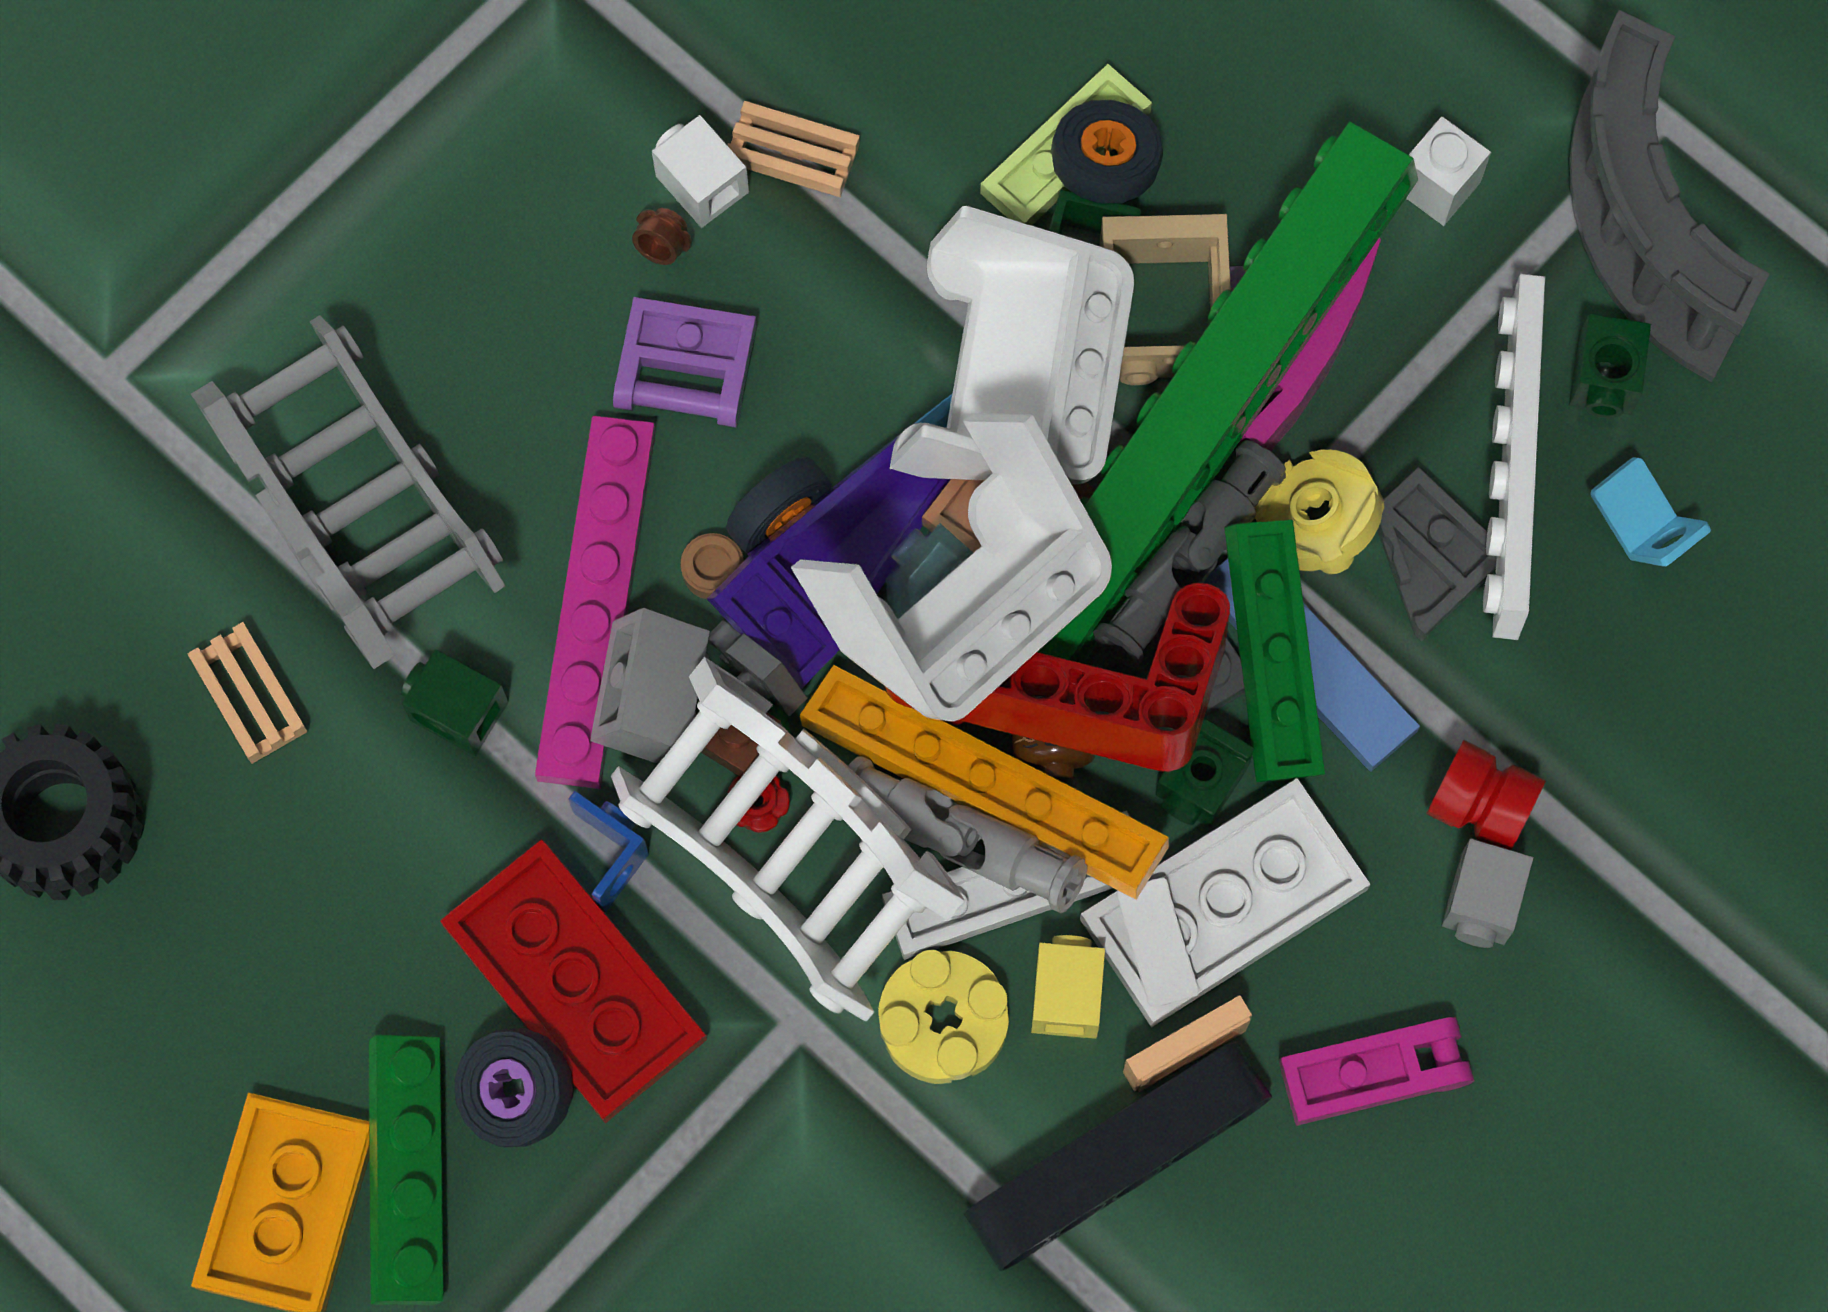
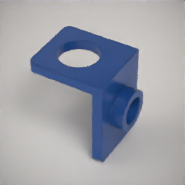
[568,791,649,912]

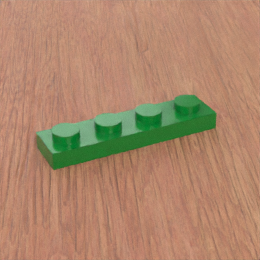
[1224,520,1325,783]
[369,1035,443,1305]

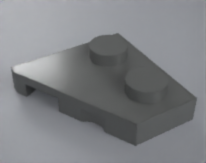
[1377,467,1497,641]

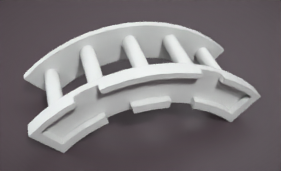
[611,657,965,1021]

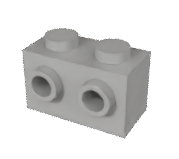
[590,608,710,763]

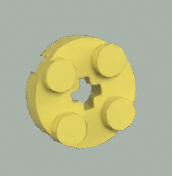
[1255,449,1385,574]
[878,950,1009,1084]

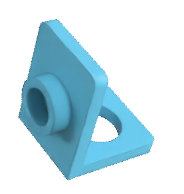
[1591,457,1712,567]

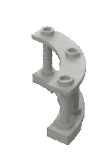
[191,315,505,669]

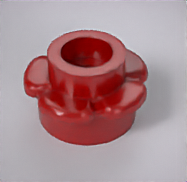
[727,776,790,833]

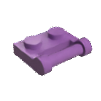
[613,297,757,428]

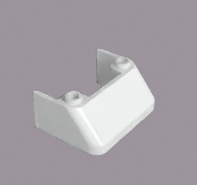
[791,413,1112,721]

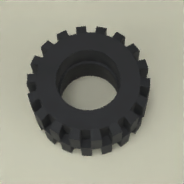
[0,724,143,900]

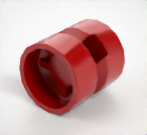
[1426,740,1546,850]

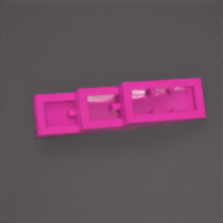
[1238,238,1381,451]

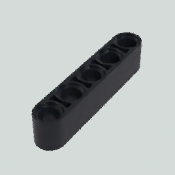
[964,1041,1273,1271]

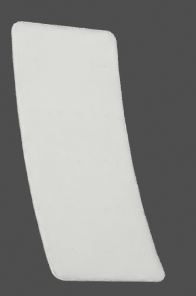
[1117,877,1199,1008]

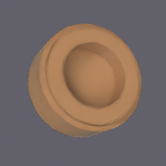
[681,533,744,599]

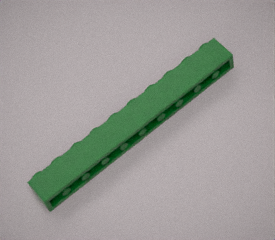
[1037,121,1418,665]

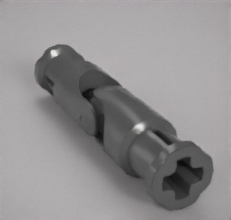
[1093,440,1286,668]

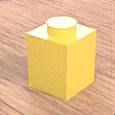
[1031,935,1105,1039]

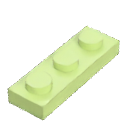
[980,64,1152,226]

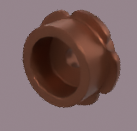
[632,208,692,265]

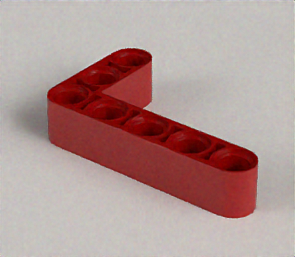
[885,583,1230,772]

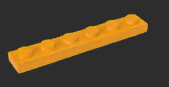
[800,665,1169,900]

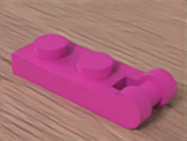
[1279,1017,1475,1126]

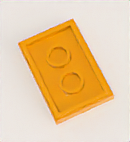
[191,1092,370,1312]

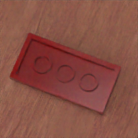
[440,839,707,1124]

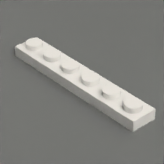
[1483,274,1545,640]

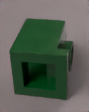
[1155,718,1255,828]

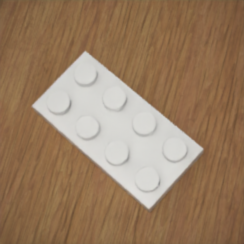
[1080,778,1370,1027]

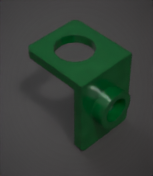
[1049,189,1141,235]

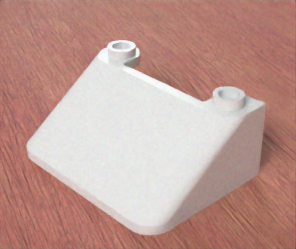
[890,206,1134,484]

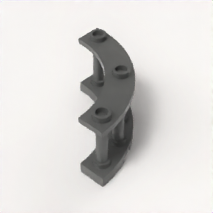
[1570,10,1770,382]

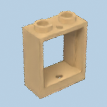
[1100,214,1231,385]

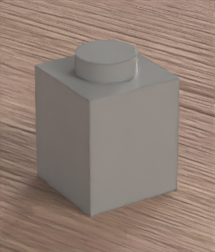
[1442,839,1534,948]

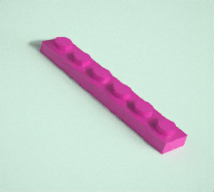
[535,416,656,789]

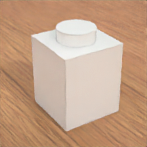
[652,115,749,228]
[1406,116,1491,226]

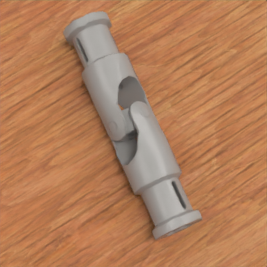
[848,756,1087,913]

